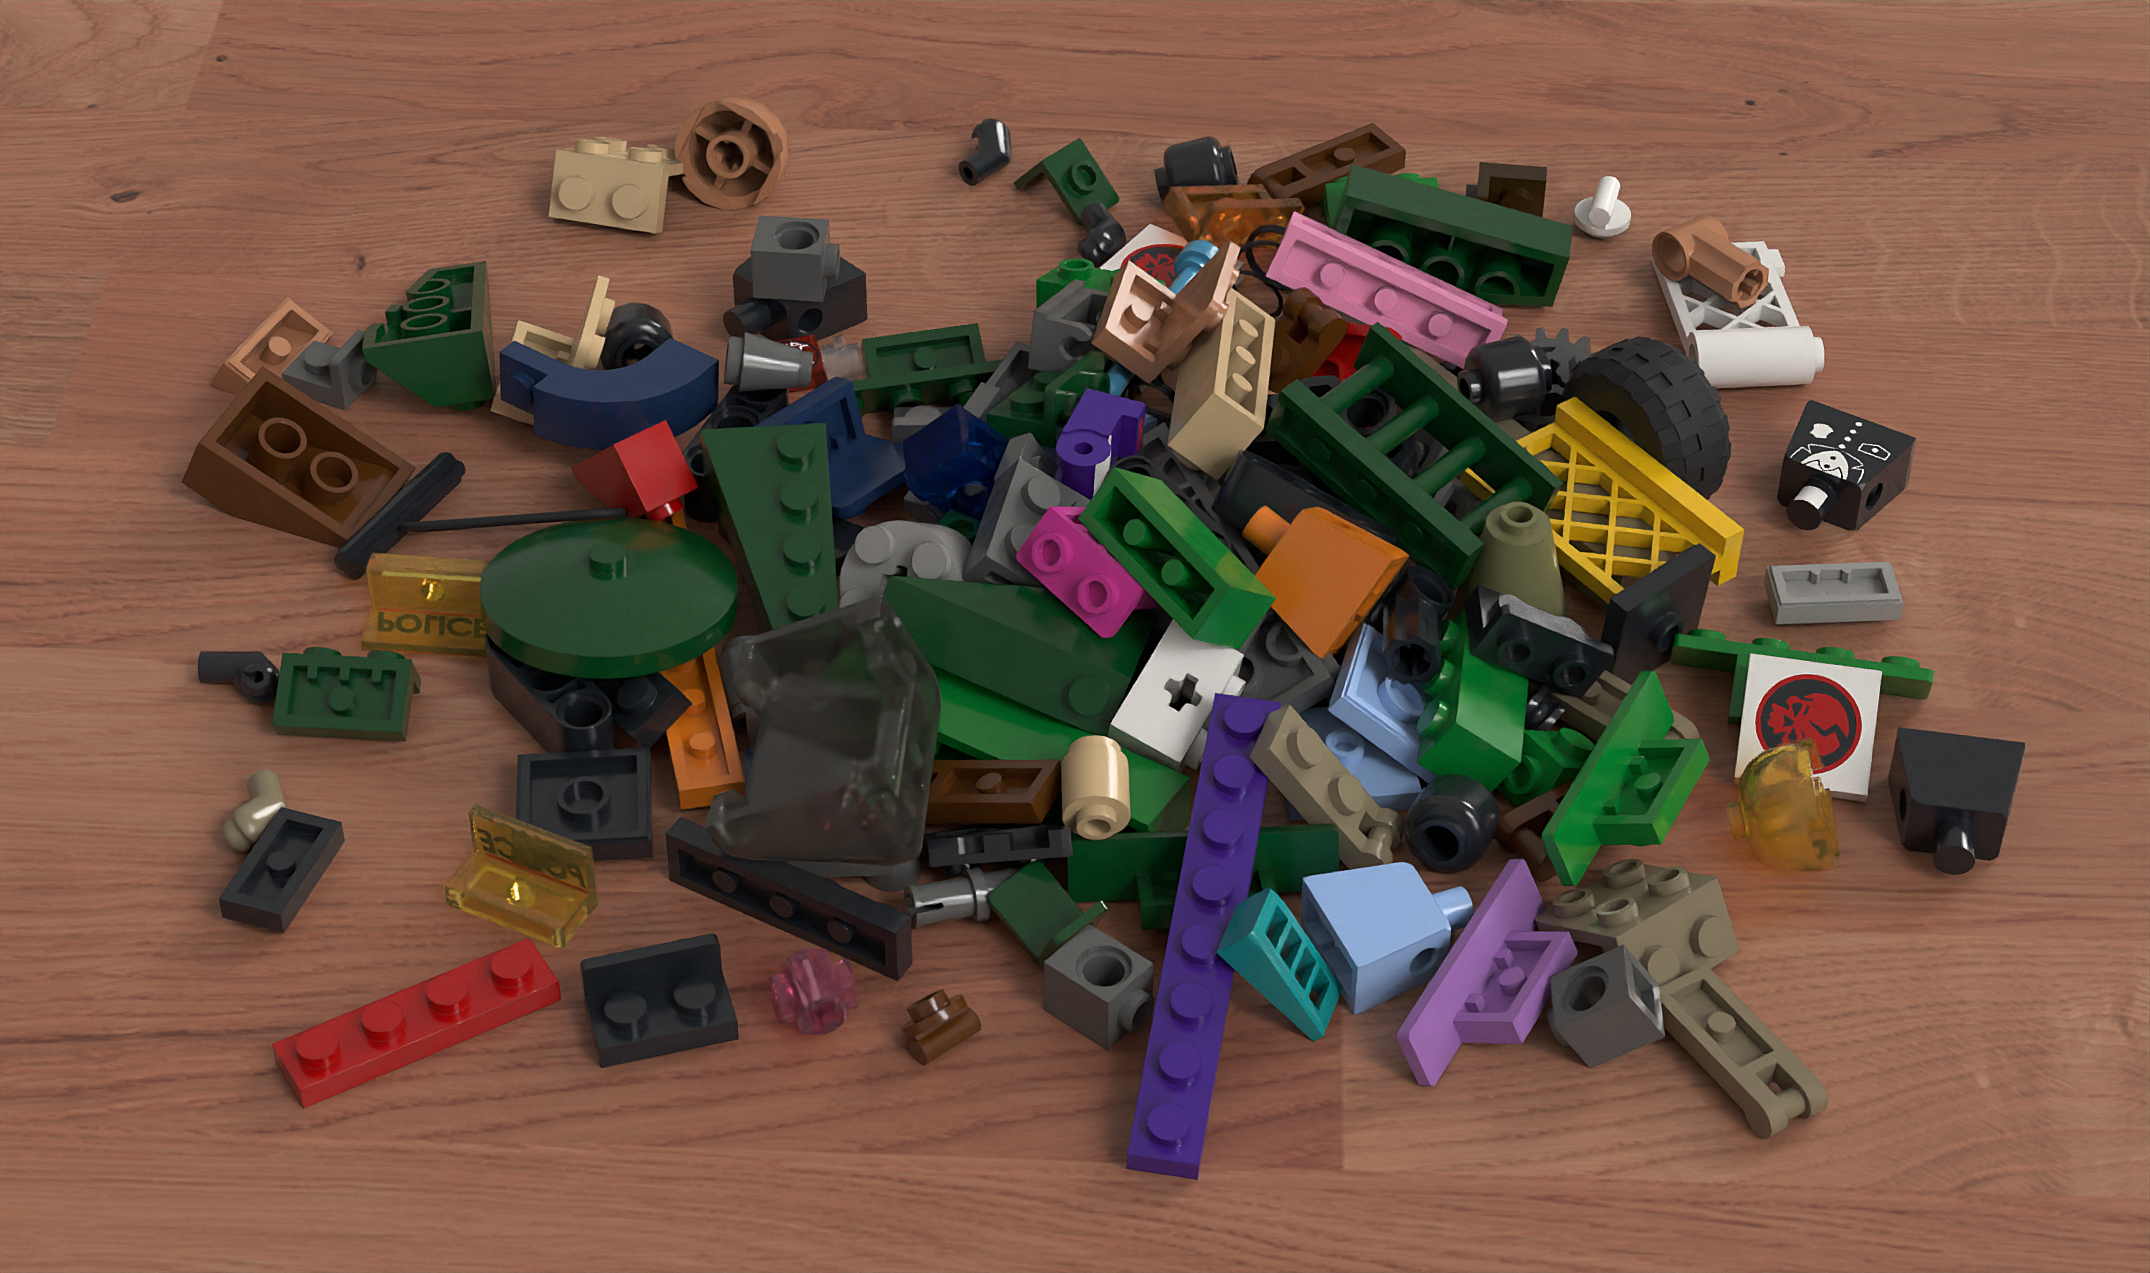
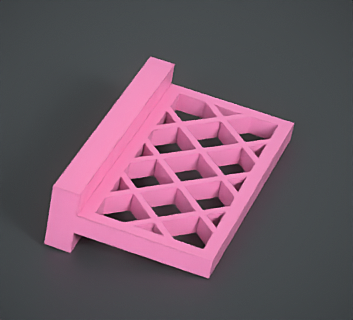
[1266,211,1508,369]

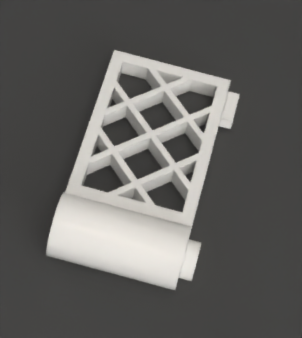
[1651,241,1824,389]

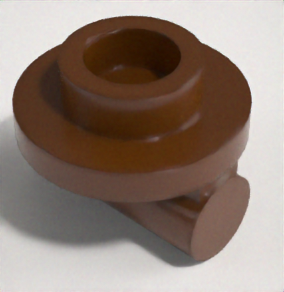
[901,989,981,1065]

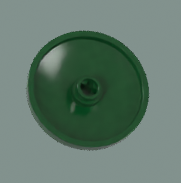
[479,517,738,679]

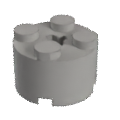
[839,520,972,635]

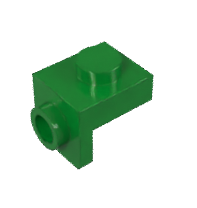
[1496,728,1595,807]

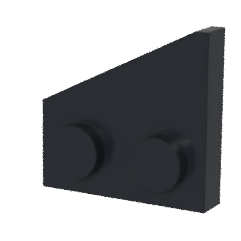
[921,817,1073,876]

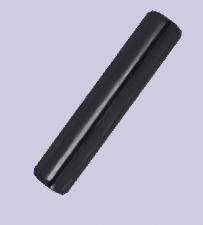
[334,452,466,579]

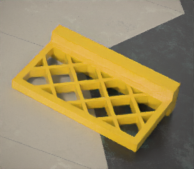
[1460,397,1745,604]

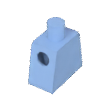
[1300,862,1474,1015]

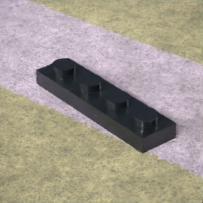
[665,817,913,981]

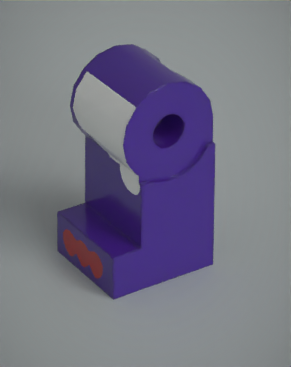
[1054,388,1146,500]

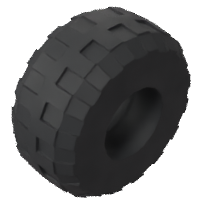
[1560,336,1732,500]

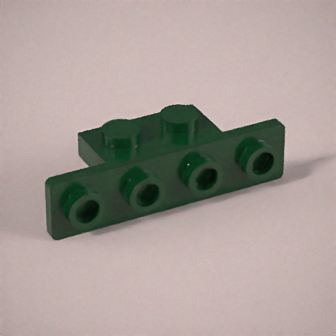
[815,323,1003,418]
[1067,824,1339,934]

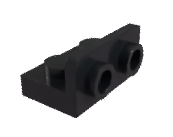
[1464,585,1614,698]
[580,933,739,1068]

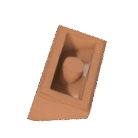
[211,297,333,395]

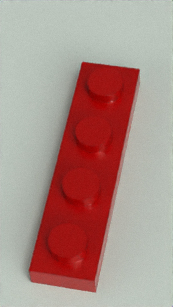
[272,938,561,1109]

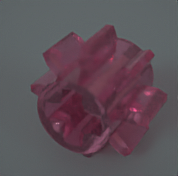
[769,948,858,1035]

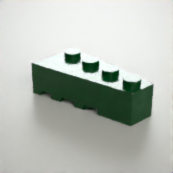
[700,423,841,678]

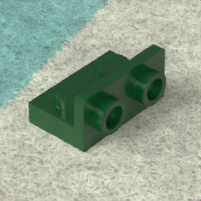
[987,351,1110,448]
[272,647,421,741]

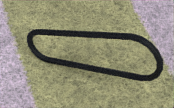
[401,508,627,532]

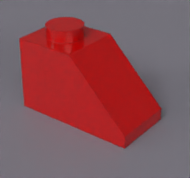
[571,420,699,521]

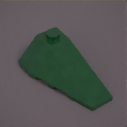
[362,261,496,411]
[866,576,1156,737]

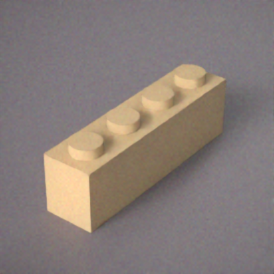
[1167,288,1275,480]

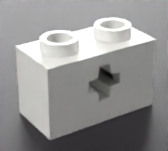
[1107,619,1246,773]

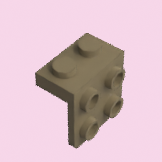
[1535,859,1740,987]

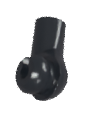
[1077,202,1126,267]

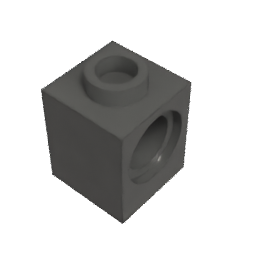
[750,215,840,302]
[1044,924,1155,1051]
[1547,944,1665,1068]

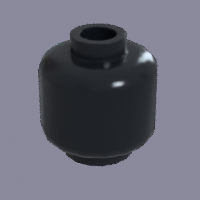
[1154,136,1240,215]
[598,302,674,370]
[1457,337,1553,422]
[1404,774,1500,873]

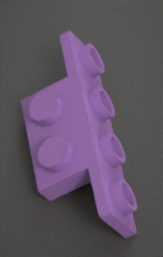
[1397,859,1578,1086]

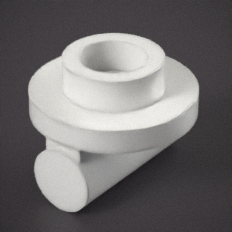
[1574,176,1631,239]

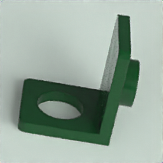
[1014,138,1119,225]
[987,860,1109,970]

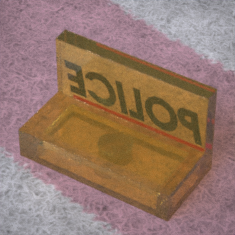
[361,553,490,659]
[444,804,598,949]

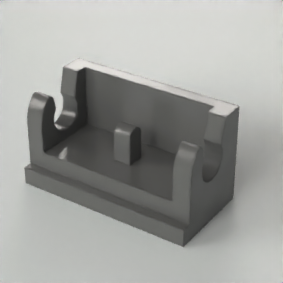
[1028,280,1113,372]

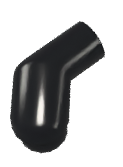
[958,118,1012,186]
[198,651,280,703]

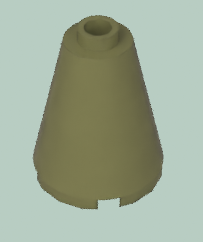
[1446,502,1569,621]

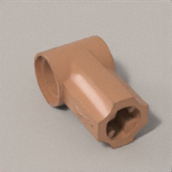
[1652,214,1769,309]

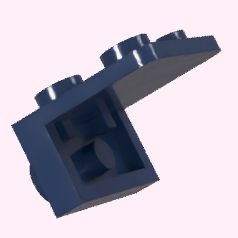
[754,376,928,519]

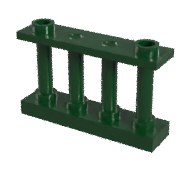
[1265,322,1563,592]

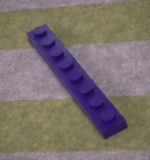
[1126,693,1281,1180]

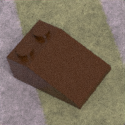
[181,366,416,548]

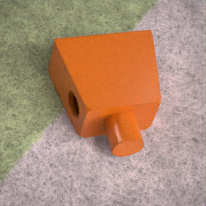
[1242,505,1409,659]

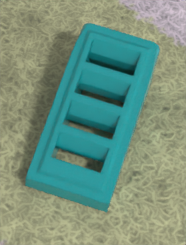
[1216,888,1343,1042]

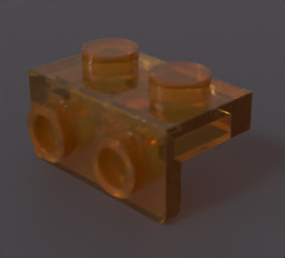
[1163,184,1305,250]

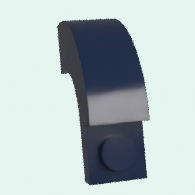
[499,338,719,450]

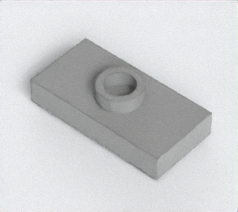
[1764,562,1903,624]

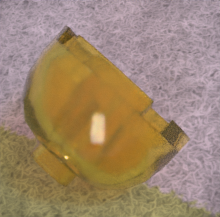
[1727,737,1840,875]

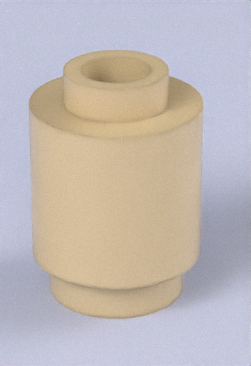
[1061,735,1131,840]

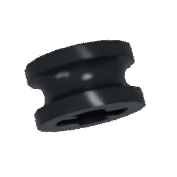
[1524,684,1566,731]

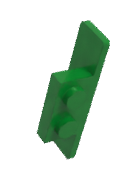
[1671,629,1934,725]
[1542,671,1710,886]

